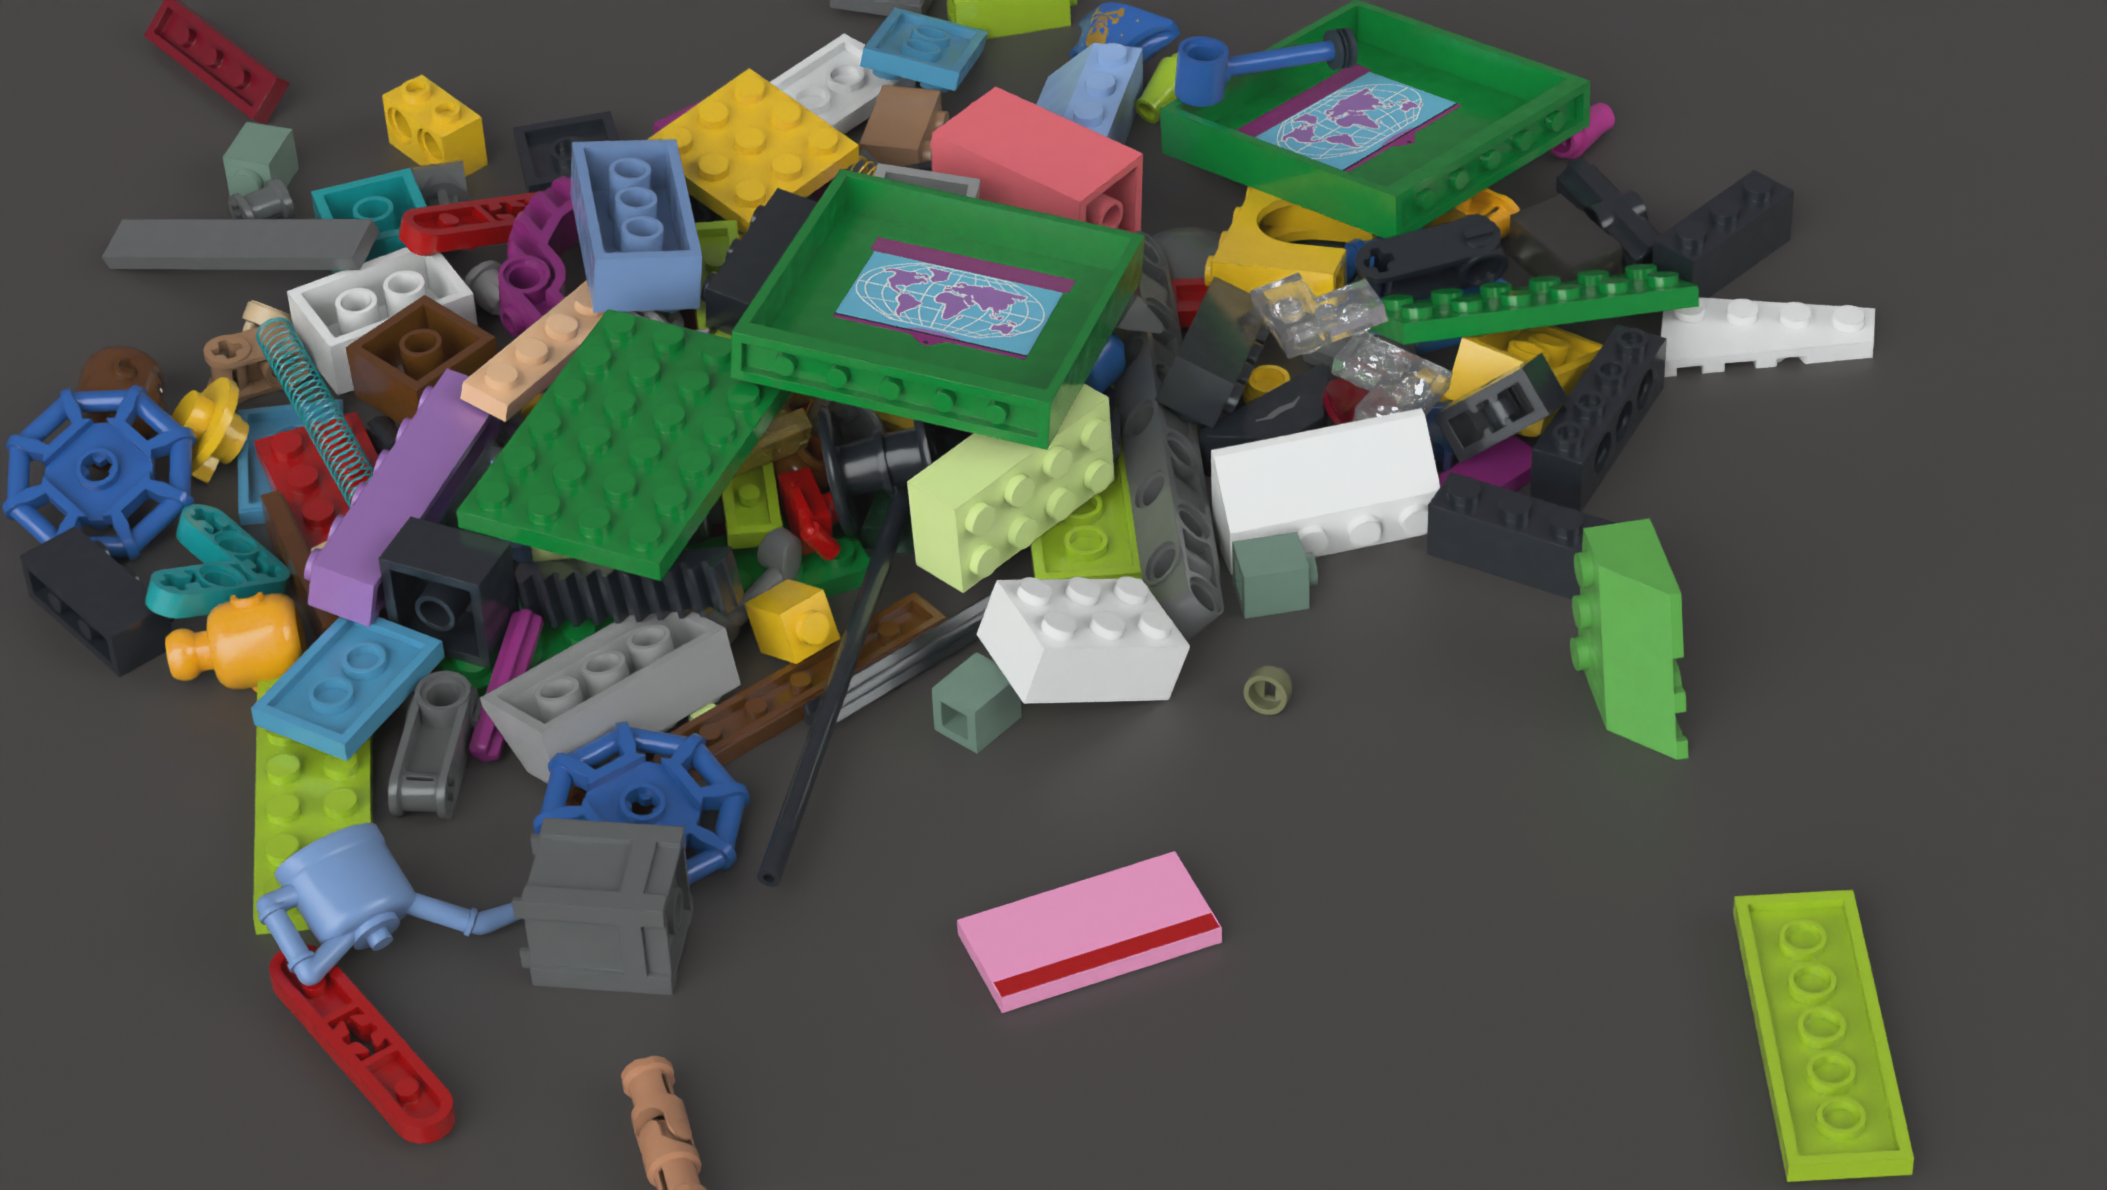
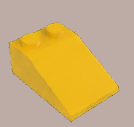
[1445,325,1603,437]

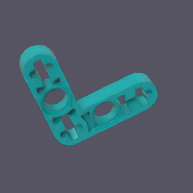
[145,504,290,619]

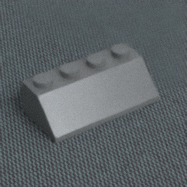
[480,611,741,784]

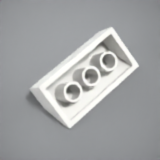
[1211,408,1440,575]

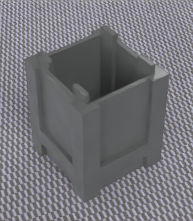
[512,818,694,995]

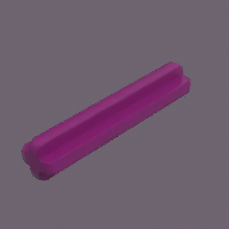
[468,609,544,763]

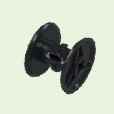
[818,405,943,538]

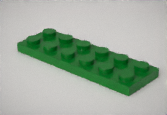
[1364,264,1699,345]

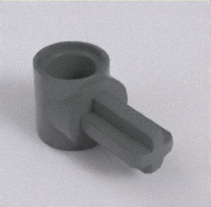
[412,160,469,207]

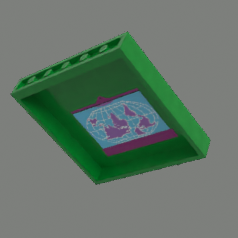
[1160,0,1590,239]
[730,169,1145,450]

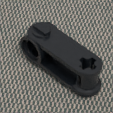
[1352,214,1509,307]

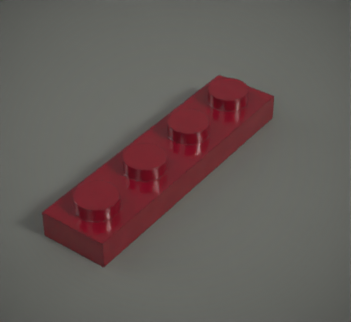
[144,0,290,125]

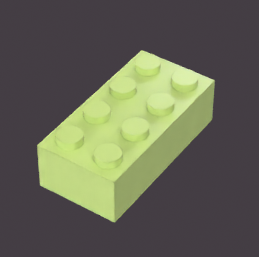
[907,384,1115,593]

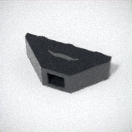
[1199,363,1329,477]

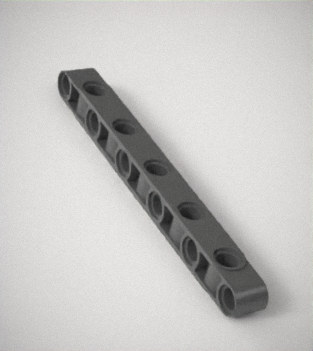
[1113,231,1224,642]

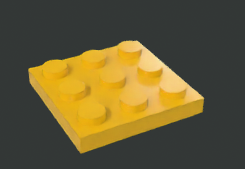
[647,68,859,234]

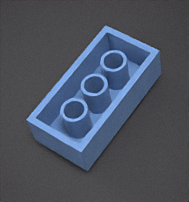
[570,139,702,313]

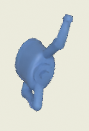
[256,823,521,986]

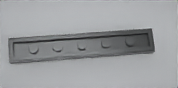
[102,219,380,270]

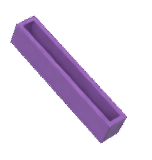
[304,369,503,627]

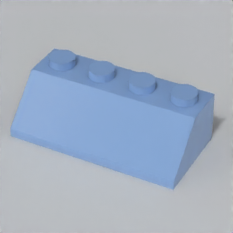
[1036,43,1143,145]

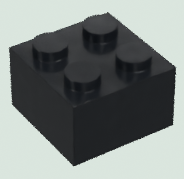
[378,516,520,669]

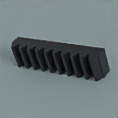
[515,546,744,628]

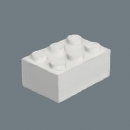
[287,247,478,396]
[976,576,1190,704]

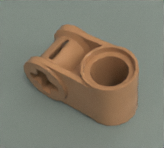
[203,322,310,404]

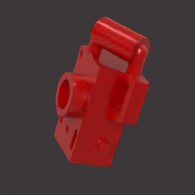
[778,467,840,561]

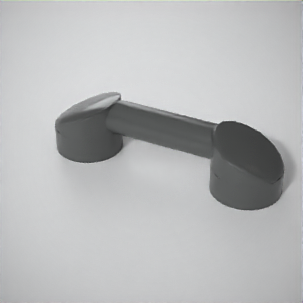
[694,527,802,644]

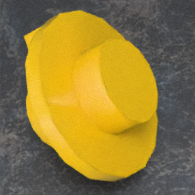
[171,377,249,484]

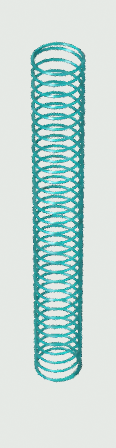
[256,317,374,508]

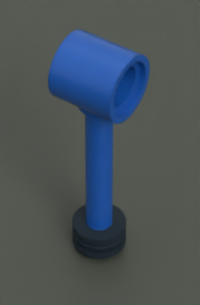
[1174,27,1358,107]

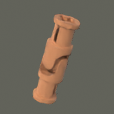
[621,1056,708,1190]

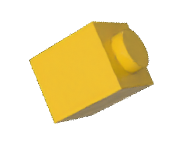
[744,579,841,664]

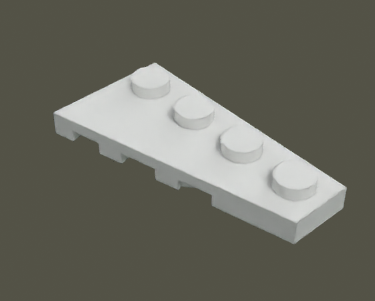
[1661,298,1875,377]

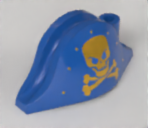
[1070,2,1181,65]

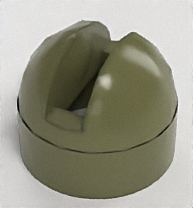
[1244,665,1293,715]

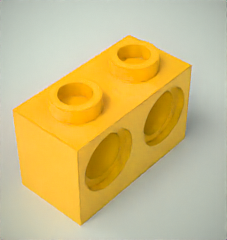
[382,75,488,177]

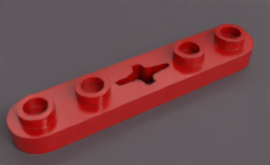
[399,191,544,256]
[269,943,456,1144]

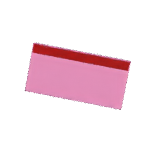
[957,851,1222,1013]

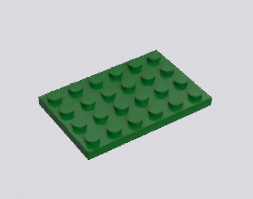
[456,309,792,581]

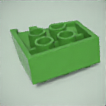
[1570,518,1689,760]

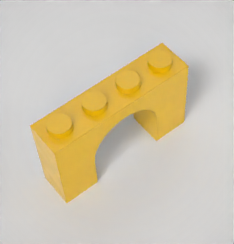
[1204,186,1377,320]

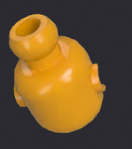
[165,592,307,692]

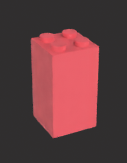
[930,86,1143,233]

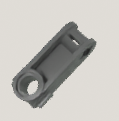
[388,671,482,820]

